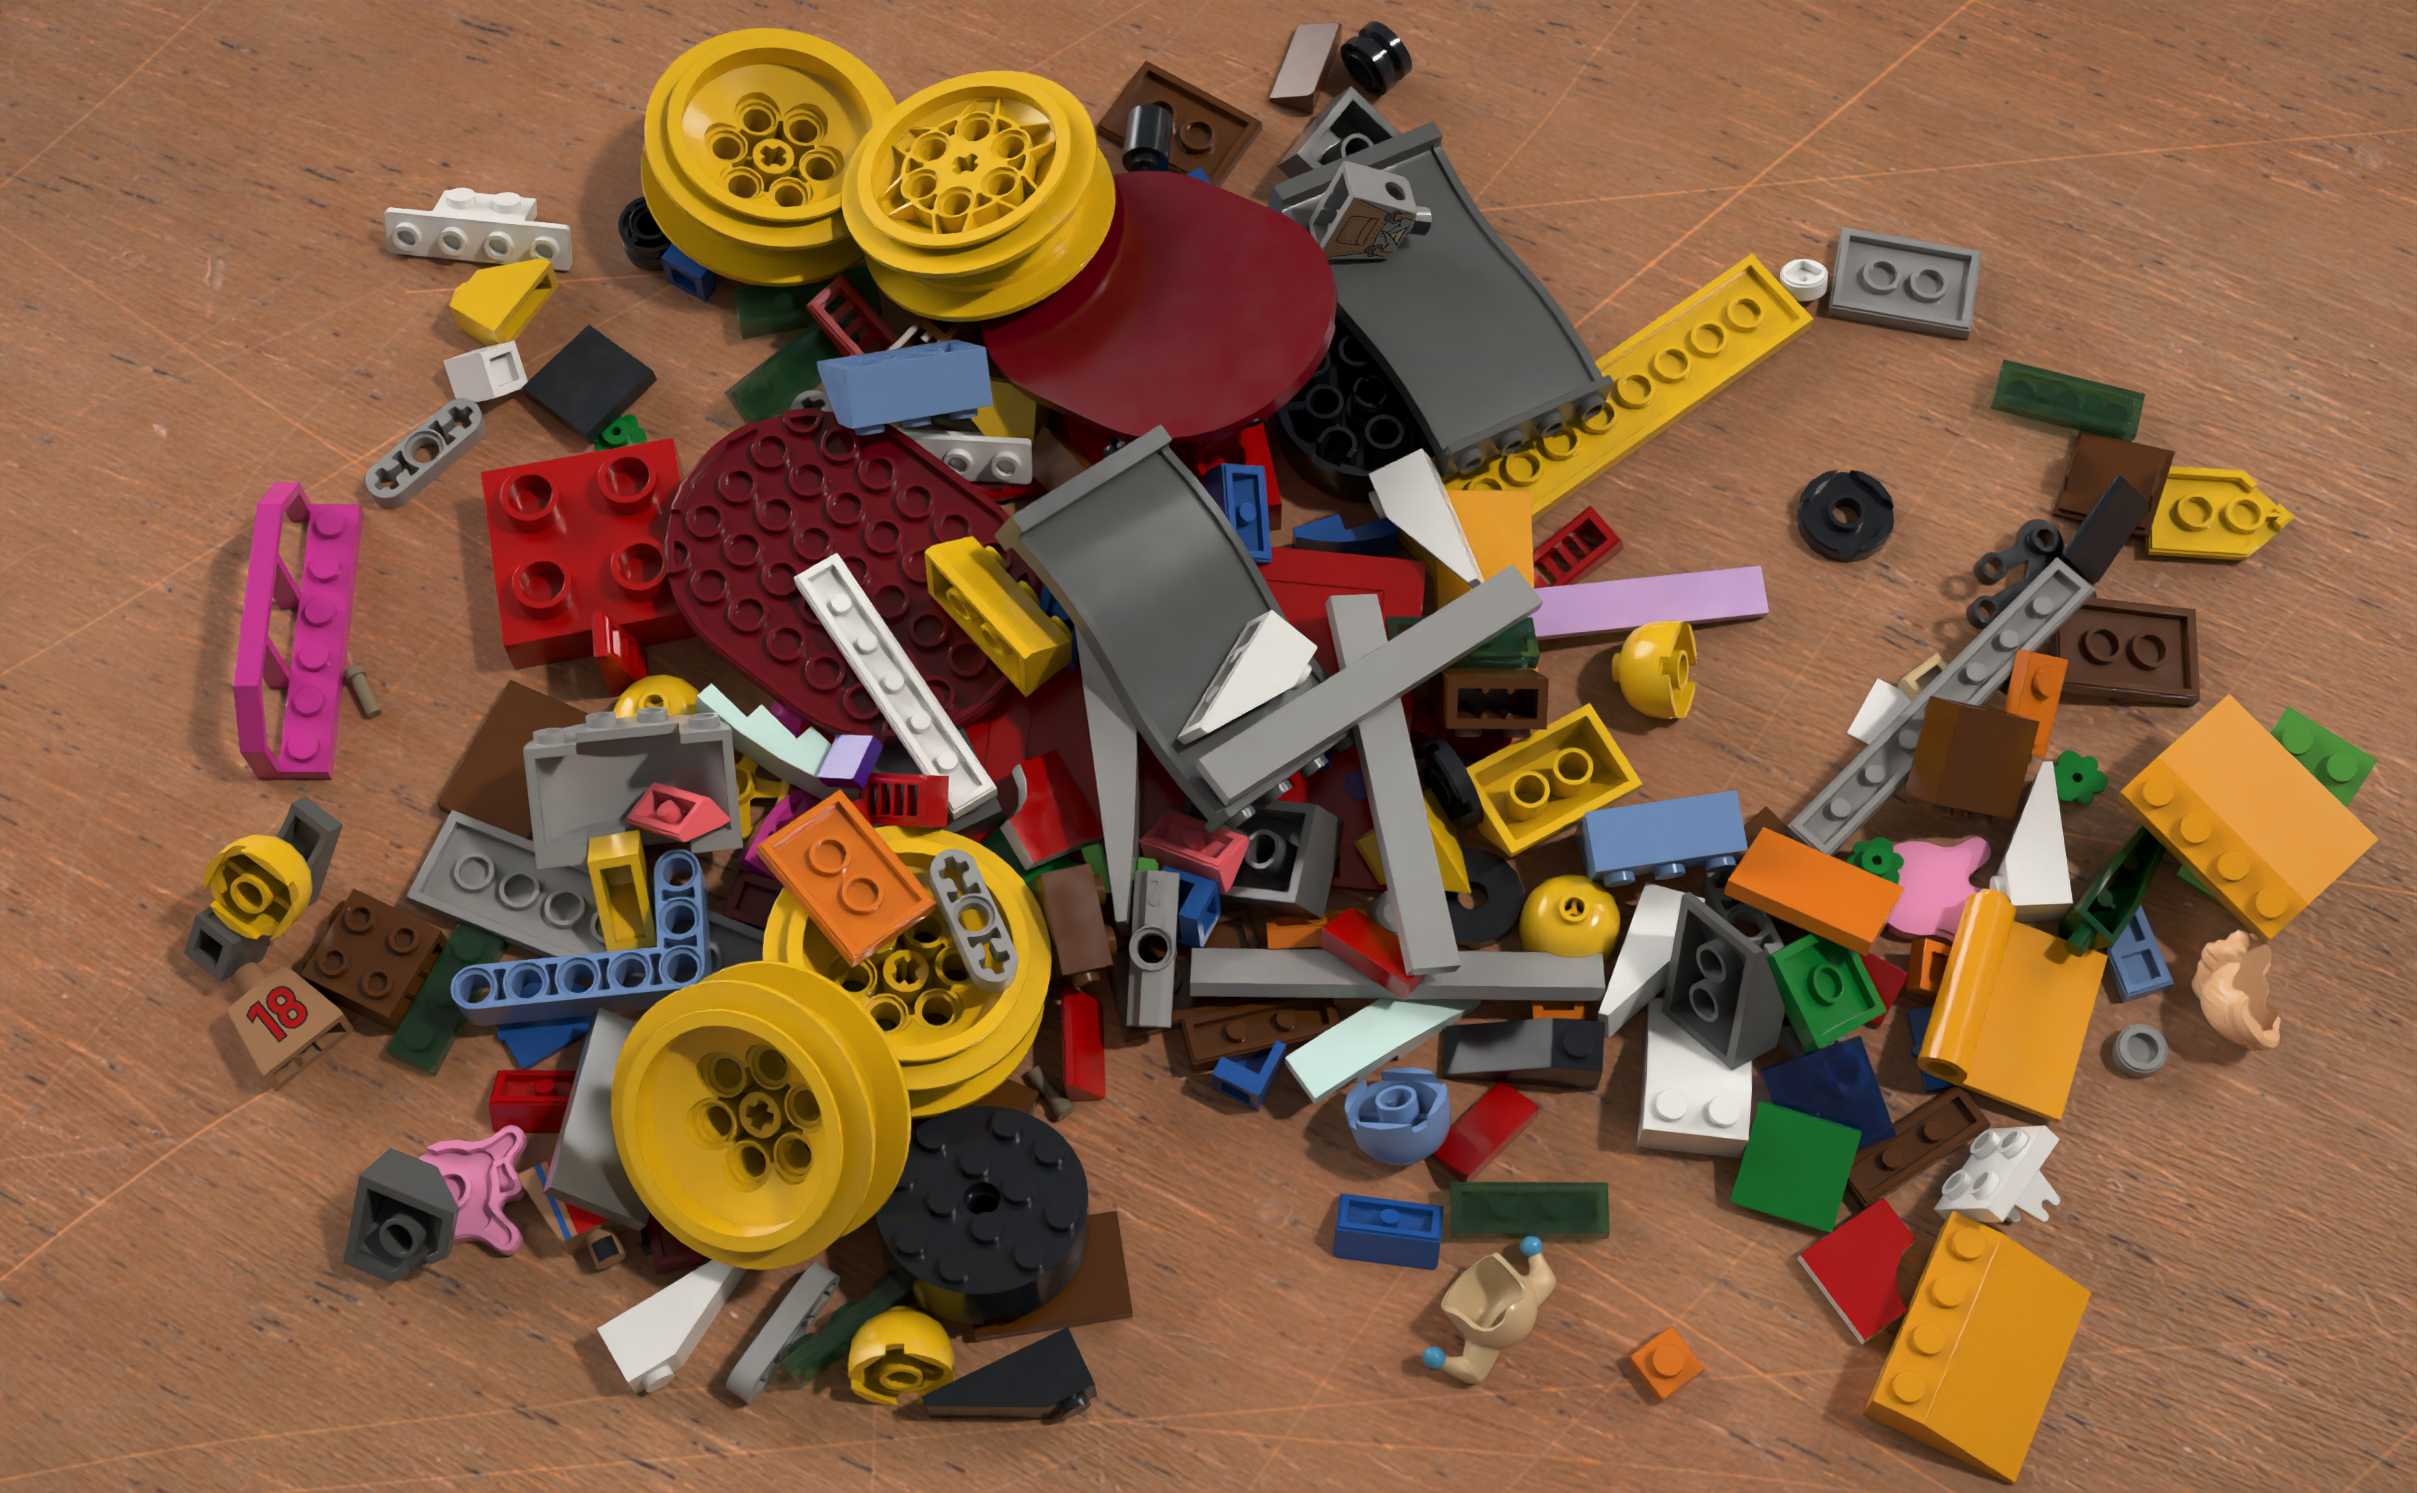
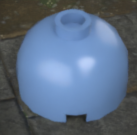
[1344,1067,1451,1166]

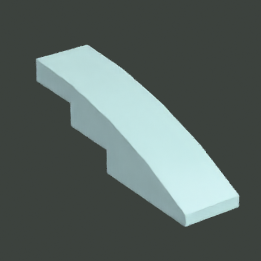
[695,683,877,814]
[1285,999,1481,1104]

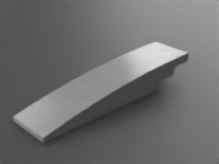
[1075,626,1143,937]

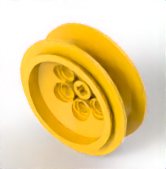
[641,28,897,287]
[841,71,1116,322]
[762,825,1052,1119]
[611,961,911,1270]

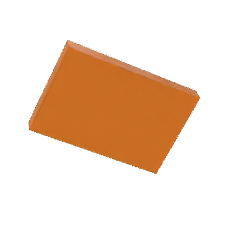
[756,789,937,968]
[1724,827,1905,956]

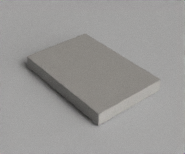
[1827,227,1982,340]

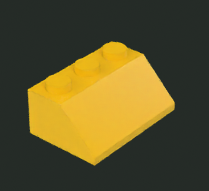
[925,536,1073,697]
[1466,703,1643,857]

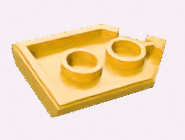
[2145,466,2294,561]

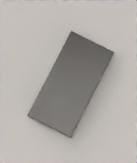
[543,1007,650,1231]

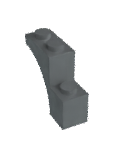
[184,796,343,982]

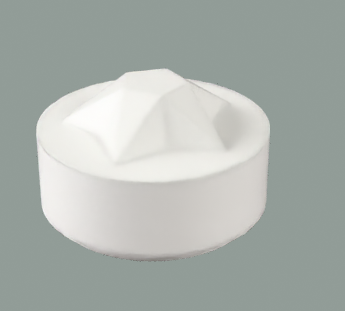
[1780,259,1828,301]

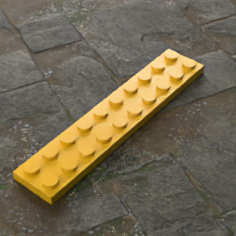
[1396,254,1813,580]

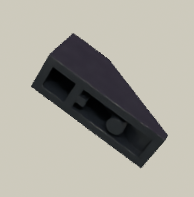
[1443,1018,1605,1090]
[921,1327,1097,1419]

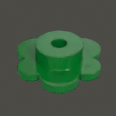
[593,415,647,451]
[2054,751,2108,805]
[1846,837,1904,884]

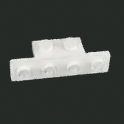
[384,188,573,270]
[896,428,1032,484]

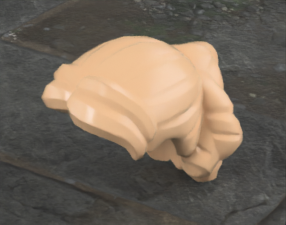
[2192,929,2281,1051]

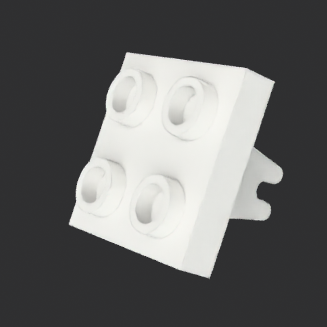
[1934,1125,2060,1222]

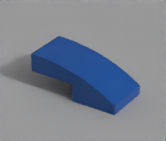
[1292,514,1398,557]

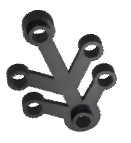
[1966,519,2097,695]

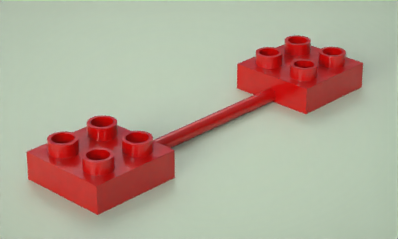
[480,414,1282,670]

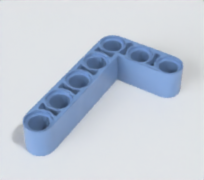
[450,849,712,1026]

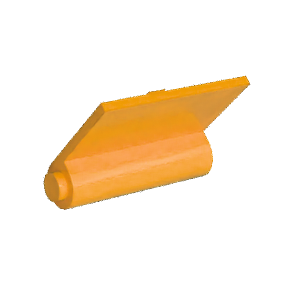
[1917,889,2108,1123]

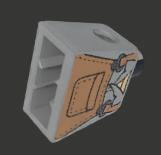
[1308,161,1432,259]

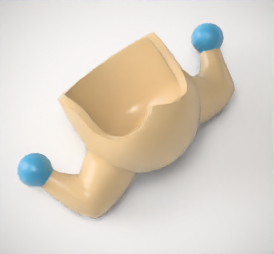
[1422,1236,1556,1385]

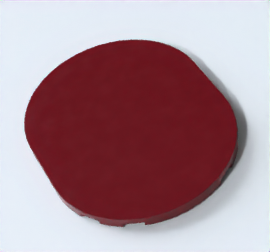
[980,171,1338,445]
[665,408,1040,746]

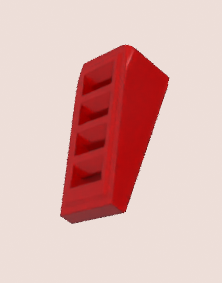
[805,274,899,357]
[1533,505,1624,589]
[591,611,648,697]
[858,773,949,827]

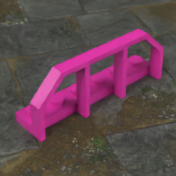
[233,482,364,780]

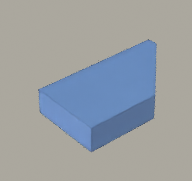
[2105,904,2174,1003]

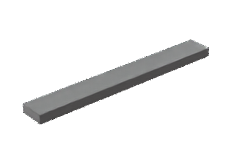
[1786,558,2095,856]
[1195,564,1543,807]
[1325,594,1461,976]
[1190,948,1605,1001]

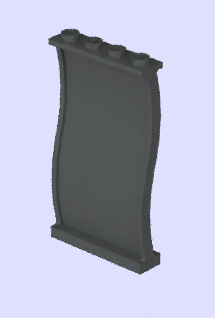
[1268,122,1614,479]
[994,424,1356,833]

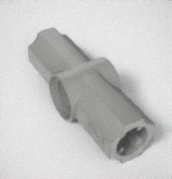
[1126,870,1180,1028]

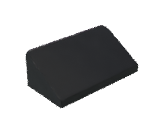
[2062,475,2149,584]

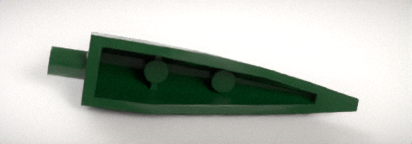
[2058,825,2166,957]

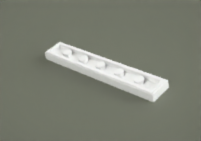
[794,553,997,820]

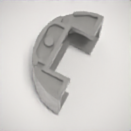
[523,707,743,869]

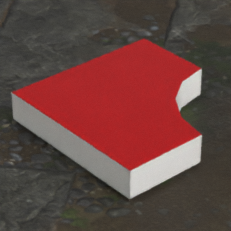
[1000,749,1104,870]
[1797,1197,1916,1345]

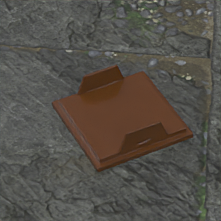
[2052,430,2175,538]

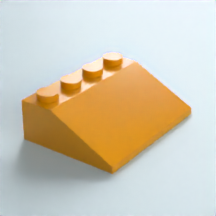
[2117,694,2379,944]
[1862,1211,2092,1485]

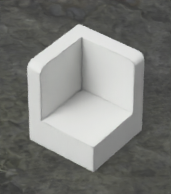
[443,340,528,403]

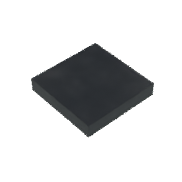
[522,325,657,444]

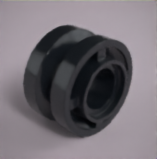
[1340,21,1412,96]
[618,196,672,271]

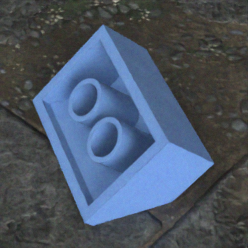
[817,340,993,435]
[1574,790,1748,887]

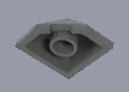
[343,1148,459,1282]

